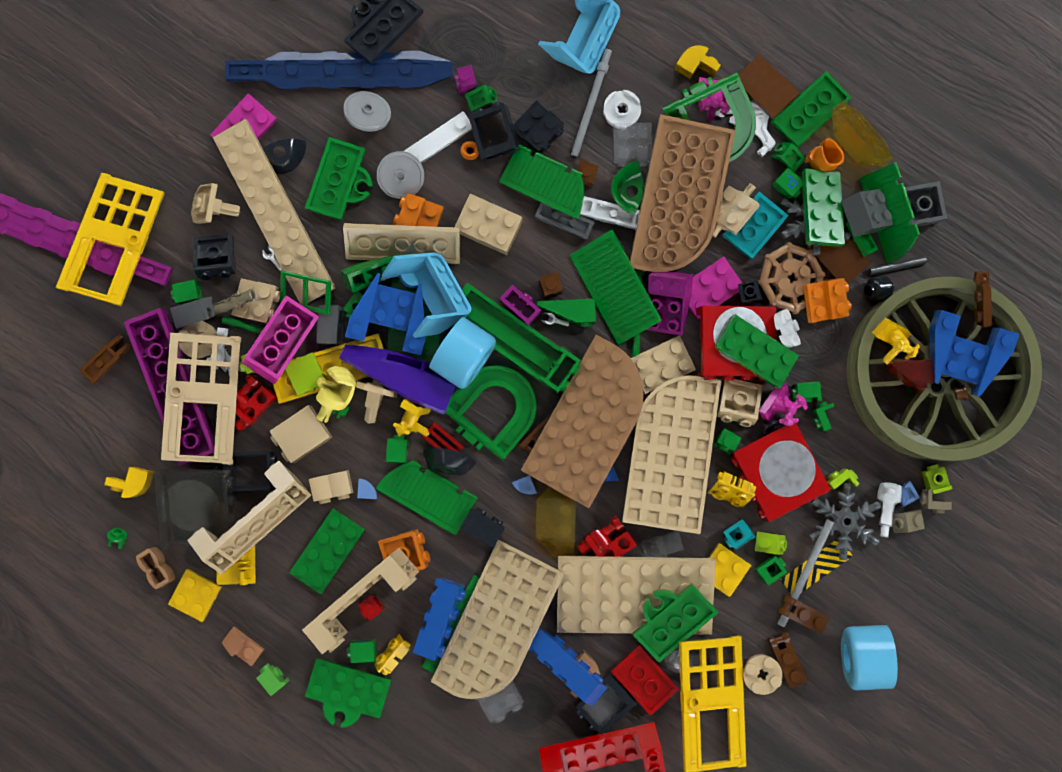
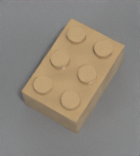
[454,194,523,255]

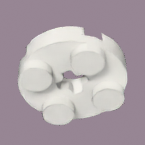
[603,90,641,130]
[774,309,801,348]

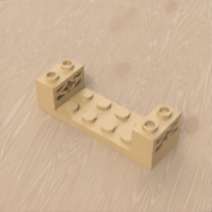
[187,461,311,574]
[302,548,419,654]

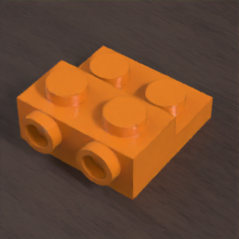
[393,193,444,227]
[803,278,851,323]
[378,529,430,571]

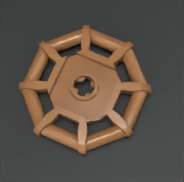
[758,242,825,314]

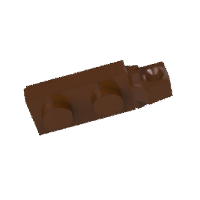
[973,271,992,327]

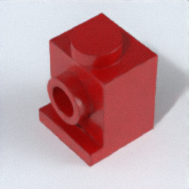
[358,593,385,621]

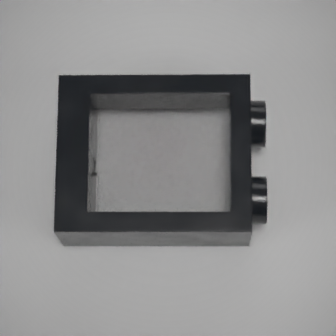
[575,671,636,734]

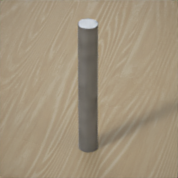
[869,257,927,276]

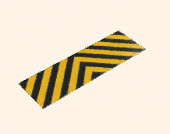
[780,540,853,594]

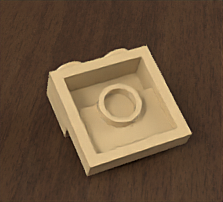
[231,278,280,324]
[716,379,763,427]

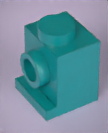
[723,519,756,550]

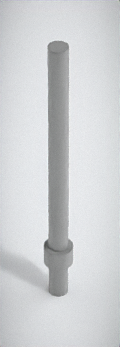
[571,49,612,158]
[777,519,834,627]

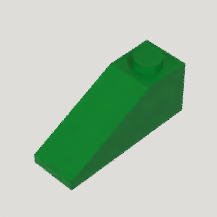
[341,254,400,293]
[537,299,596,328]

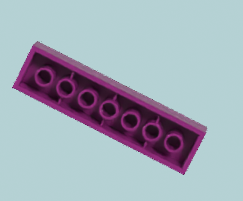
[124,308,215,466]

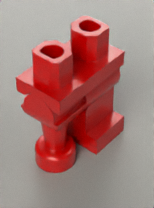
[235,374,277,431]
[578,515,637,557]

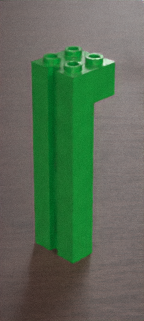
[462,283,581,394]

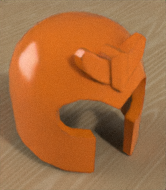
[805,138,844,172]

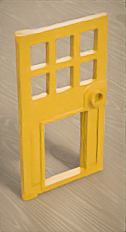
[56,173,165,306]
[679,635,746,772]

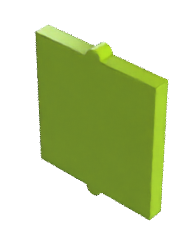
[285,352,325,396]

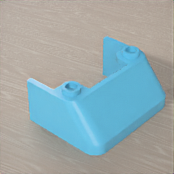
[538,0,620,73]
[381,252,471,338]

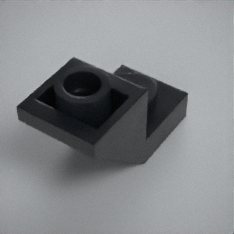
[738,280,776,303]

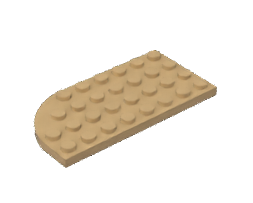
[622,376,721,534]
[431,540,564,699]

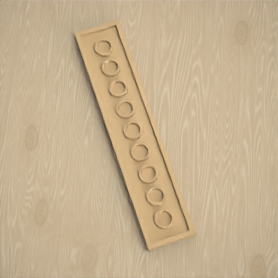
[213,119,336,304]

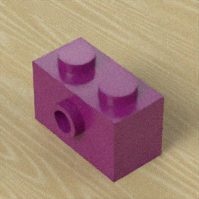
[499,284,541,326]

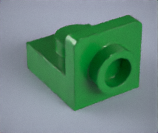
[465,85,497,112]
[771,142,806,172]

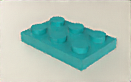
[722,192,789,260]

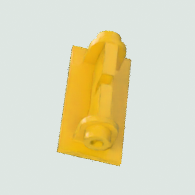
[374,634,411,675]

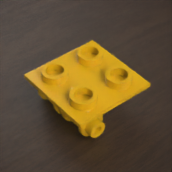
[708,472,756,507]
[217,546,256,585]

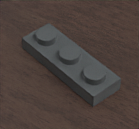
[535,203,594,240]

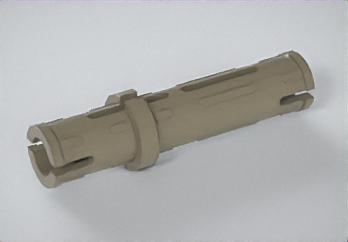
[207,289,257,318]

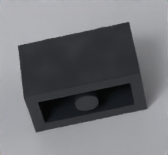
[460,507,505,548]

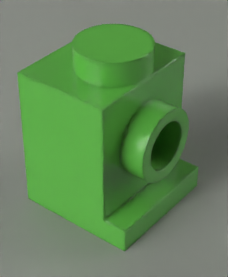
[256,663,290,696]

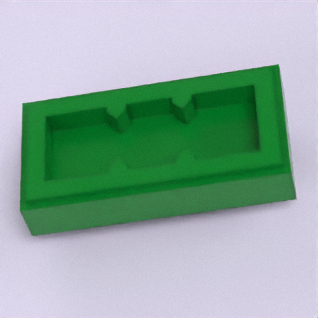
[846,222,878,257]

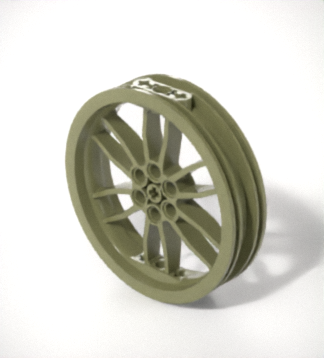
[846,277,1042,461]

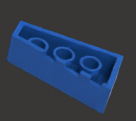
[413,578,466,661]
[529,628,607,706]

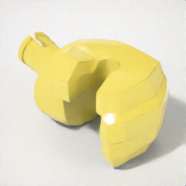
[316,366,356,422]

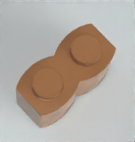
[136,547,175,589]

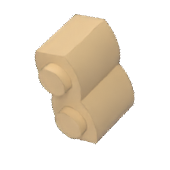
[309,470,354,504]

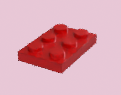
[611,645,679,716]

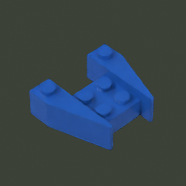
[345,273,426,355]
[929,310,1019,397]

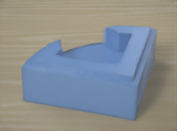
[512,475,537,495]
[357,479,377,499]
[900,481,920,507]

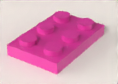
[210,94,277,141]
[689,256,742,320]

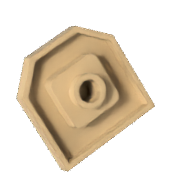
[191,183,240,224]
[356,380,397,424]

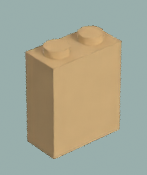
[270,405,333,463]

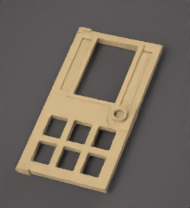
[161,333,241,465]

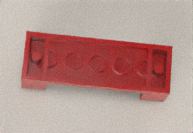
[539,722,666,772]

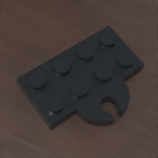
[344,0,424,65]

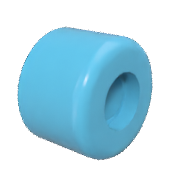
[429,317,496,389]
[841,625,898,690]

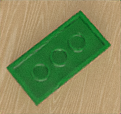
[770,71,852,148]

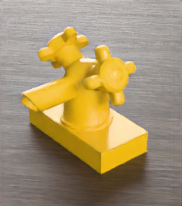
[872,317,920,365]
[393,399,431,437]

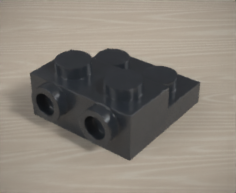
[513,100,564,153]
[193,234,236,280]

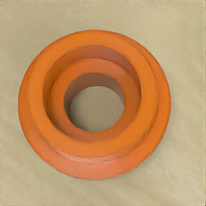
[461,141,479,160]

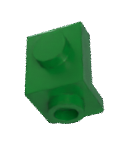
[811,401,835,432]

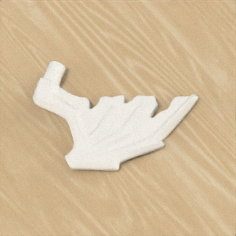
[715,101,776,157]

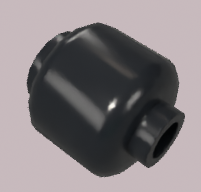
[864,276,895,302]

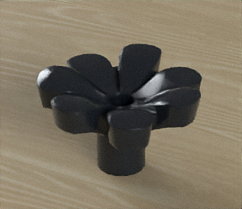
[762,417,785,436]

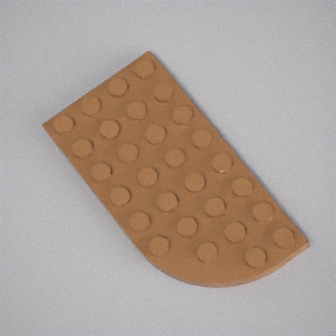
[630,114,736,272]
[521,335,644,508]

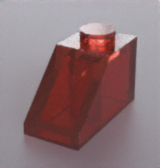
[886,360,934,390]

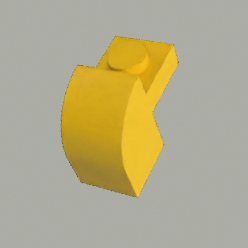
[674,45,721,79]
[104,467,154,498]

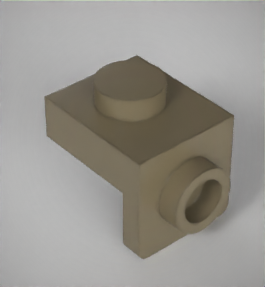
[920,489,952,513]
[892,510,925,533]

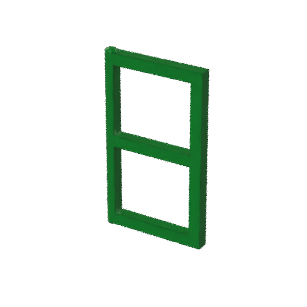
[280,270,332,315]

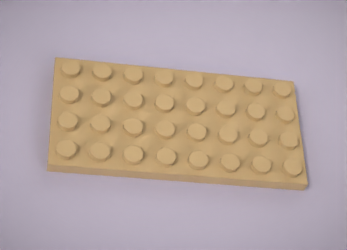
[557,556,715,635]

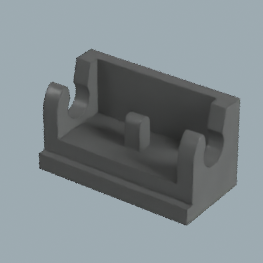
[170,297,215,329]
[317,305,345,345]

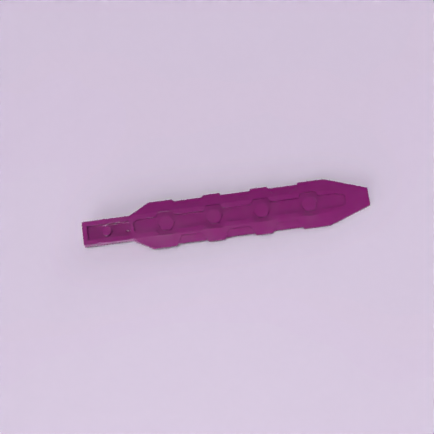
[0,193,173,286]

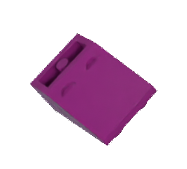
[646,271,693,336]

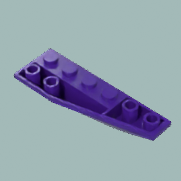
[339,345,456,414]

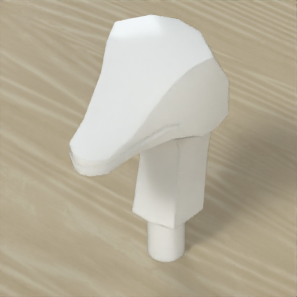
[877,482,902,537]

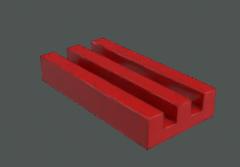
[422,422,464,452]

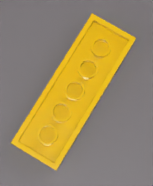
[273,333,384,404]

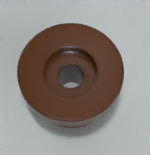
[954,385,968,400]

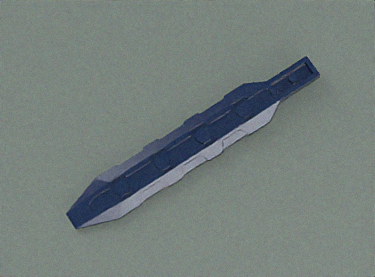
[225,51,453,89]

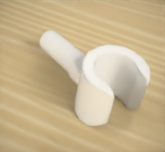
[262,246,282,271]
[541,312,569,326]

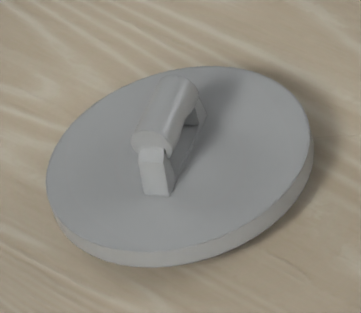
[343,91,391,132]
[377,151,424,199]

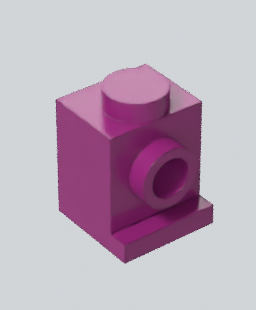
[454,65,477,94]

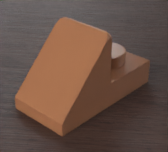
[221,627,265,666]

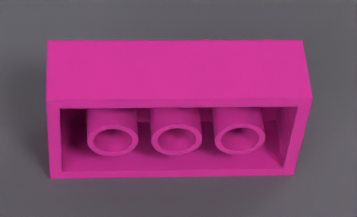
[241,296,319,384]

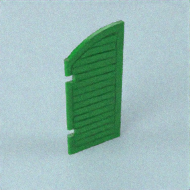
[499,144,584,220]
[859,162,920,265]
[375,459,478,535]

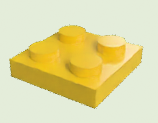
[708,543,752,597]
[168,569,222,622]

